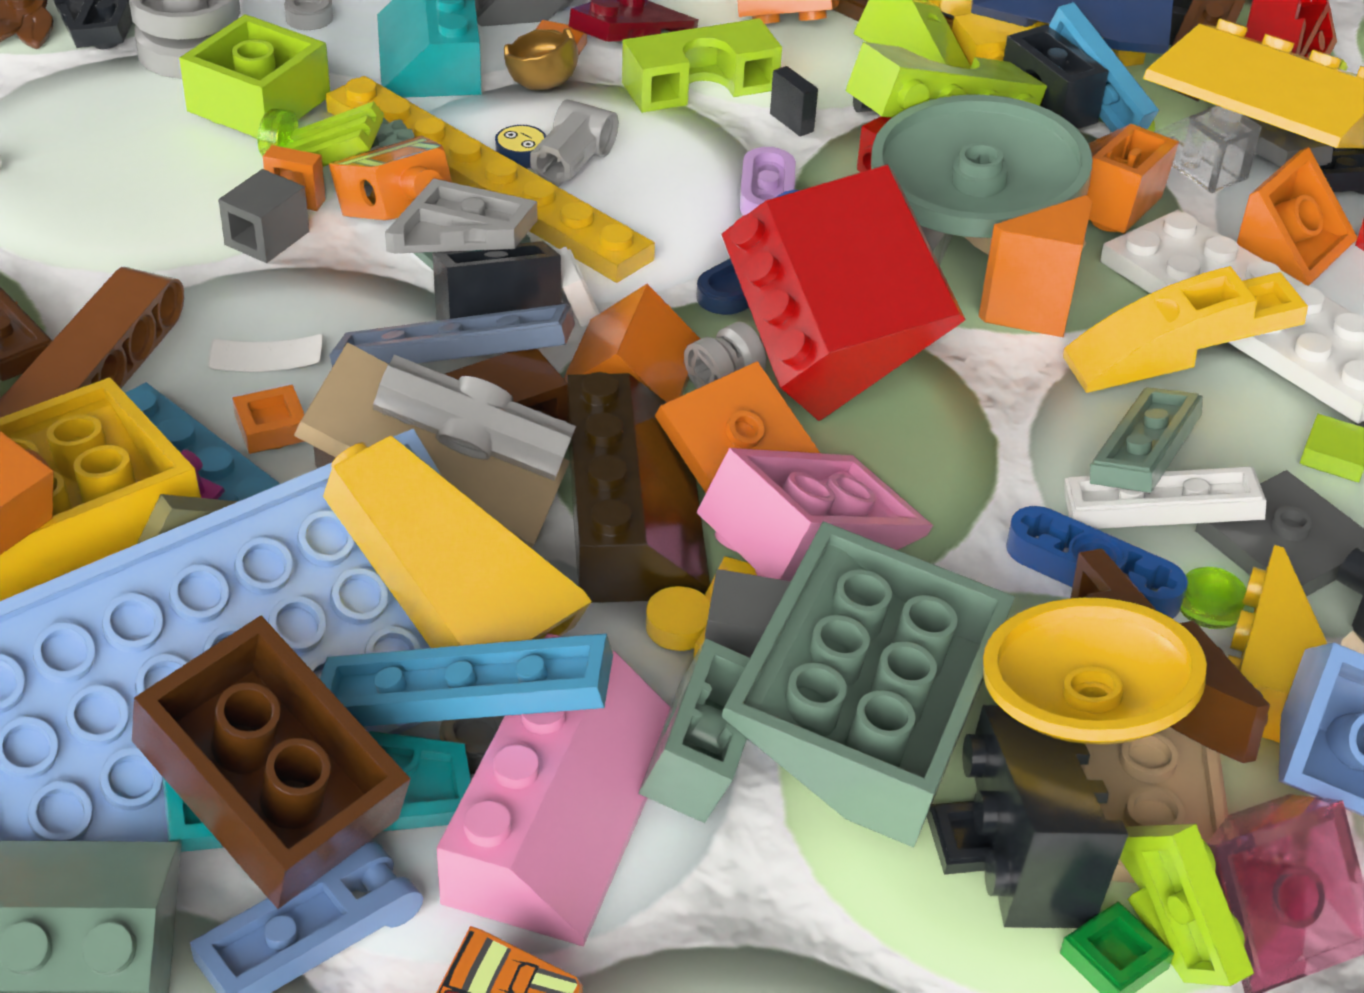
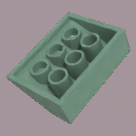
[722,521,1015,848]

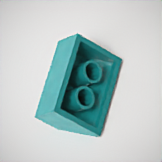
[377,0,482,98]

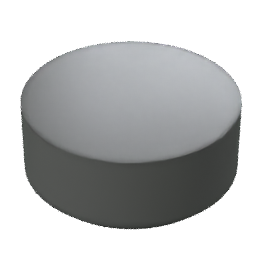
[284,0,333,30]

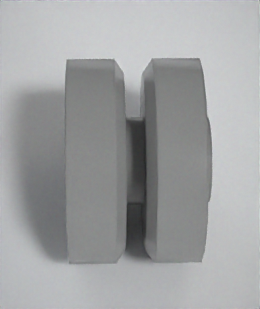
[129,0,241,79]

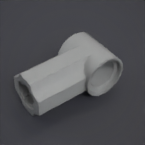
[530,99,619,187]

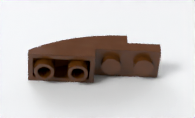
[1070,549,1270,764]

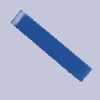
[1006,506,1188,619]

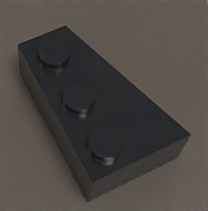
[962,705,1129,928]

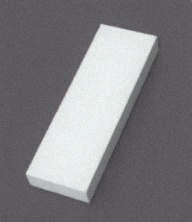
[1065,467,1266,529]

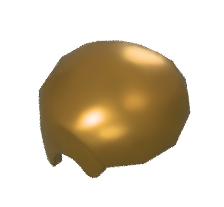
[504,28,578,90]

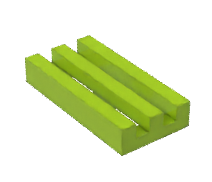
[285,101,384,167]

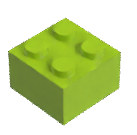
[179,14,330,142]

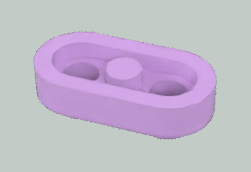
[740,147,796,215]

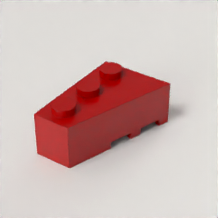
[1245,0,1337,58]

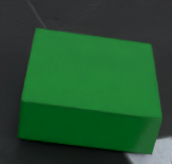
[1060,901,1174,993]

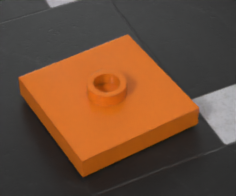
[655,361,820,493]

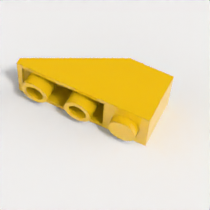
[1228,545,1328,743]

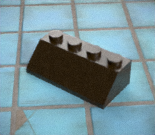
[567,372,710,603]

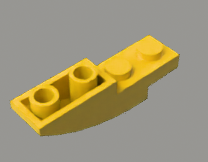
[1063,266,1308,393]

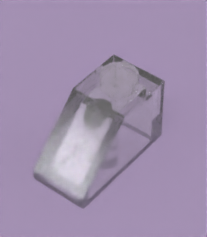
[1154,105,1262,194]

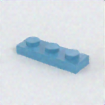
[1049,2,1159,132]

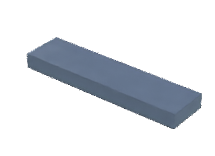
[329,304,575,367]

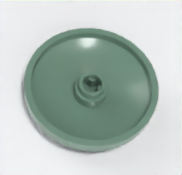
[871,95,1093,238]

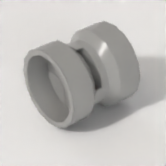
[684,321,767,389]

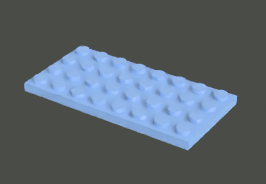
[0,428,442,842]

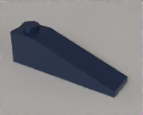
[971,0,1173,54]

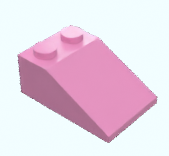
[696,448,933,581]

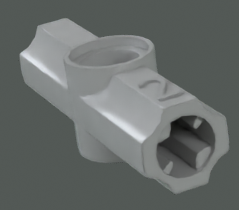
[373,355,576,481]

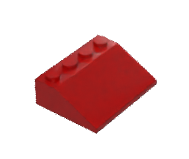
[721,164,966,421]

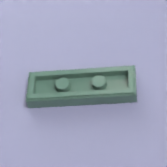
[1090,387,1203,493]

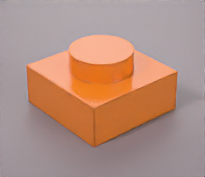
[263,145,326,211]
[232,384,305,454]

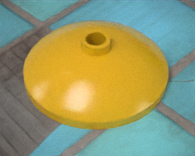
[983,598,1207,744]

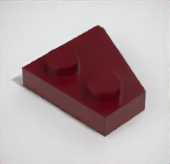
[568,0,699,42]

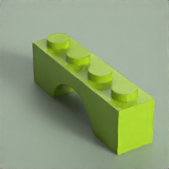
[845,42,1047,118]

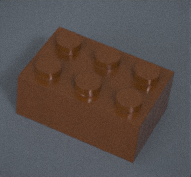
[132,615,411,909]

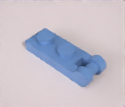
[190,842,423,993]

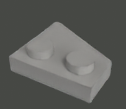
[385,179,537,254]

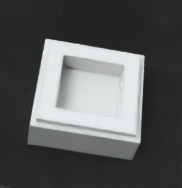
[556,247,600,328]

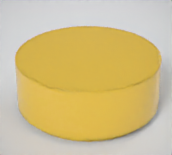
[646,586,711,651]

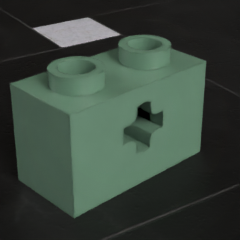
[638,638,750,823]

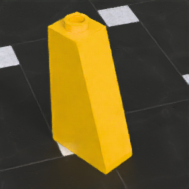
[323,435,592,648]

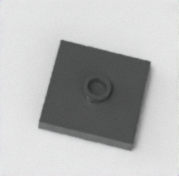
[1195,470,1364,596]

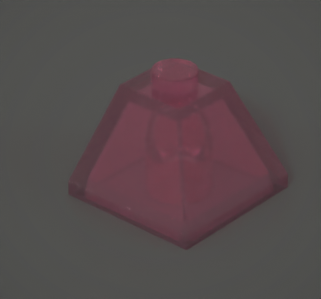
[1207,794,1364,993]

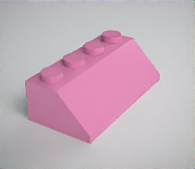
[437,633,671,947]

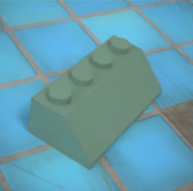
[0,841,181,993]

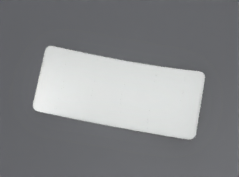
[208,334,323,372]

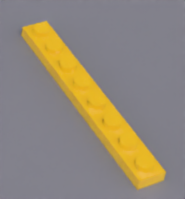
[326,76,655,283]

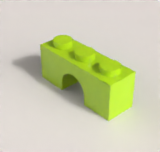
[622,18,782,113]

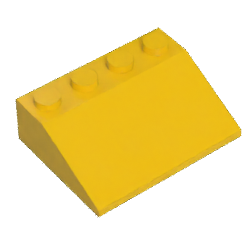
[1143,18,1364,149]
[0,377,201,601]

